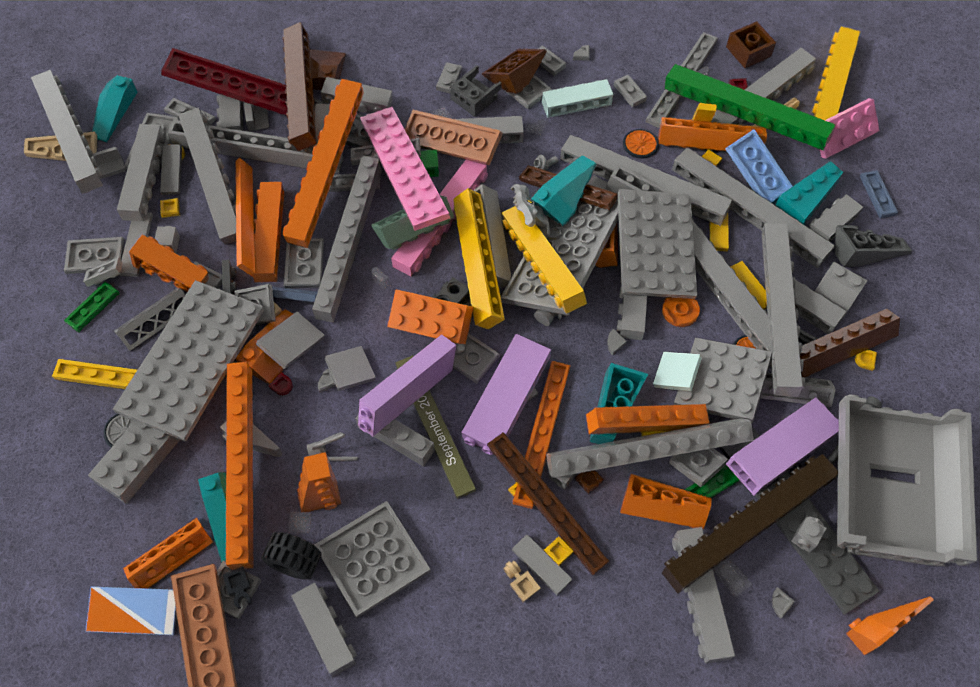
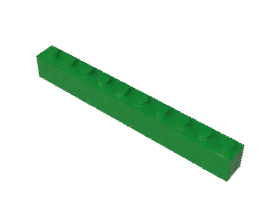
[665,64,836,150]

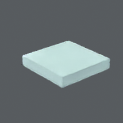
[653,352,702,391]

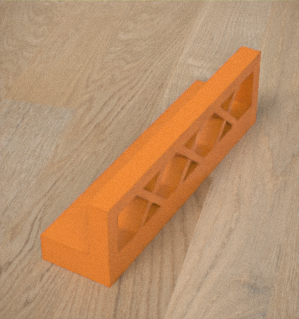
[123,518,213,589]

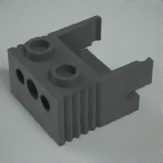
[450,65,501,117]

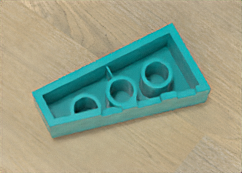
[775,161,843,225]
[589,363,648,444]

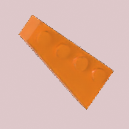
[129,234,209,292]
[297,452,341,514]
[620,474,711,529]

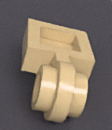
[503,561,540,602]

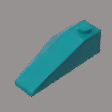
[92,75,138,142]
[531,155,597,226]

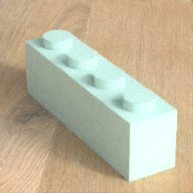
[542,79,613,118]

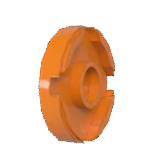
[662,297,700,327]

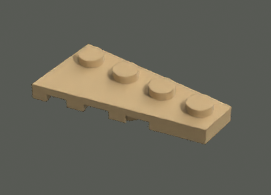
[24,132,97,161]

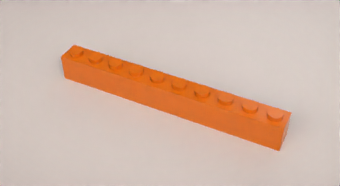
[283,79,364,248]
[226,362,254,570]

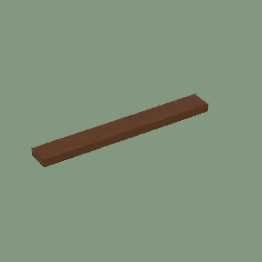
[487,432,609,576]

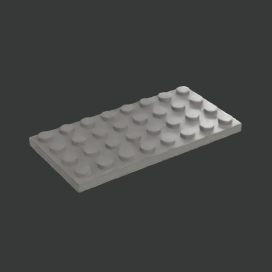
[501,199,619,315]
[113,280,264,442]

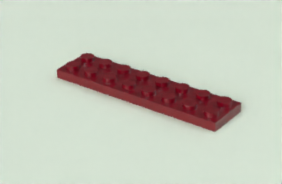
[161,48,288,116]

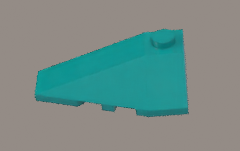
[198,472,226,562]

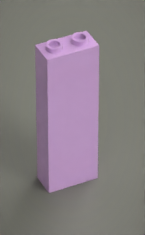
[462,334,551,455]
[358,335,456,437]
[726,397,839,496]

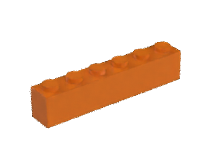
[659,117,767,151]
[250,182,285,282]
[586,404,709,434]

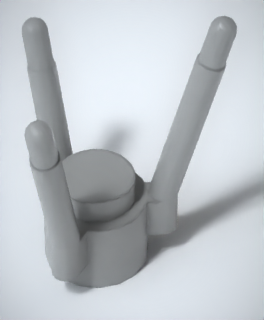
[307,432,358,461]

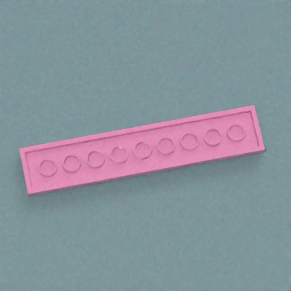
[360,107,450,231]

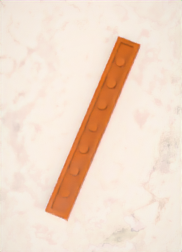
[235,158,255,275]
[513,361,570,509]

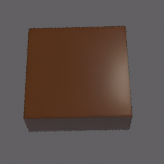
[575,470,604,494]

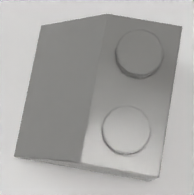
[814,262,868,317]

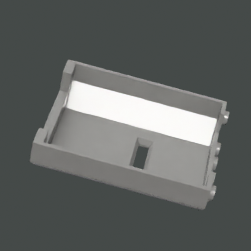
[837,395,977,566]

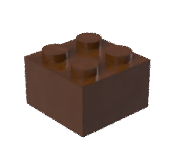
[726,21,776,68]

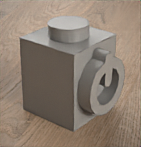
[791,517,826,553]

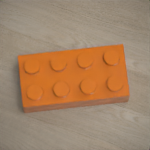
[387,289,474,344]

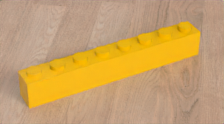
[812,26,860,120]
[453,188,505,330]
[502,206,587,314]

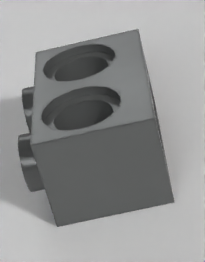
[432,277,470,305]

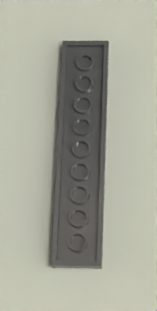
[719,426,879,615]

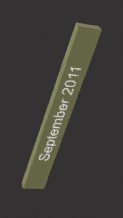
[395,355,476,499]

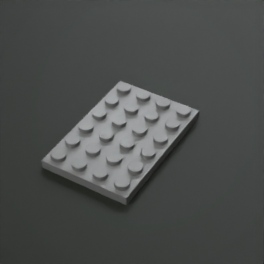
[618,189,697,299]

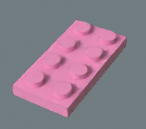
[820,99,879,158]

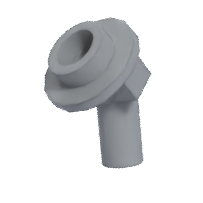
[534,155,559,171]

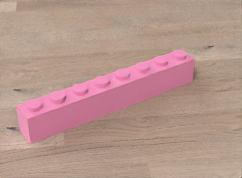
[391,160,488,276]

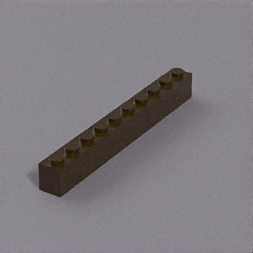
[662,454,838,594]

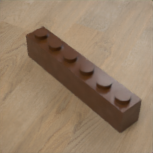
[799,309,900,378]

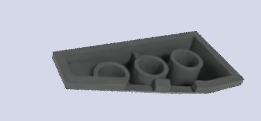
[835,225,912,267]

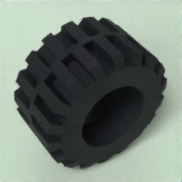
[261,532,322,580]

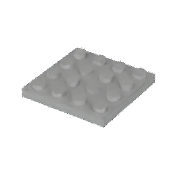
[674,338,772,423]
[314,501,431,618]

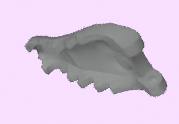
[510,184,550,239]

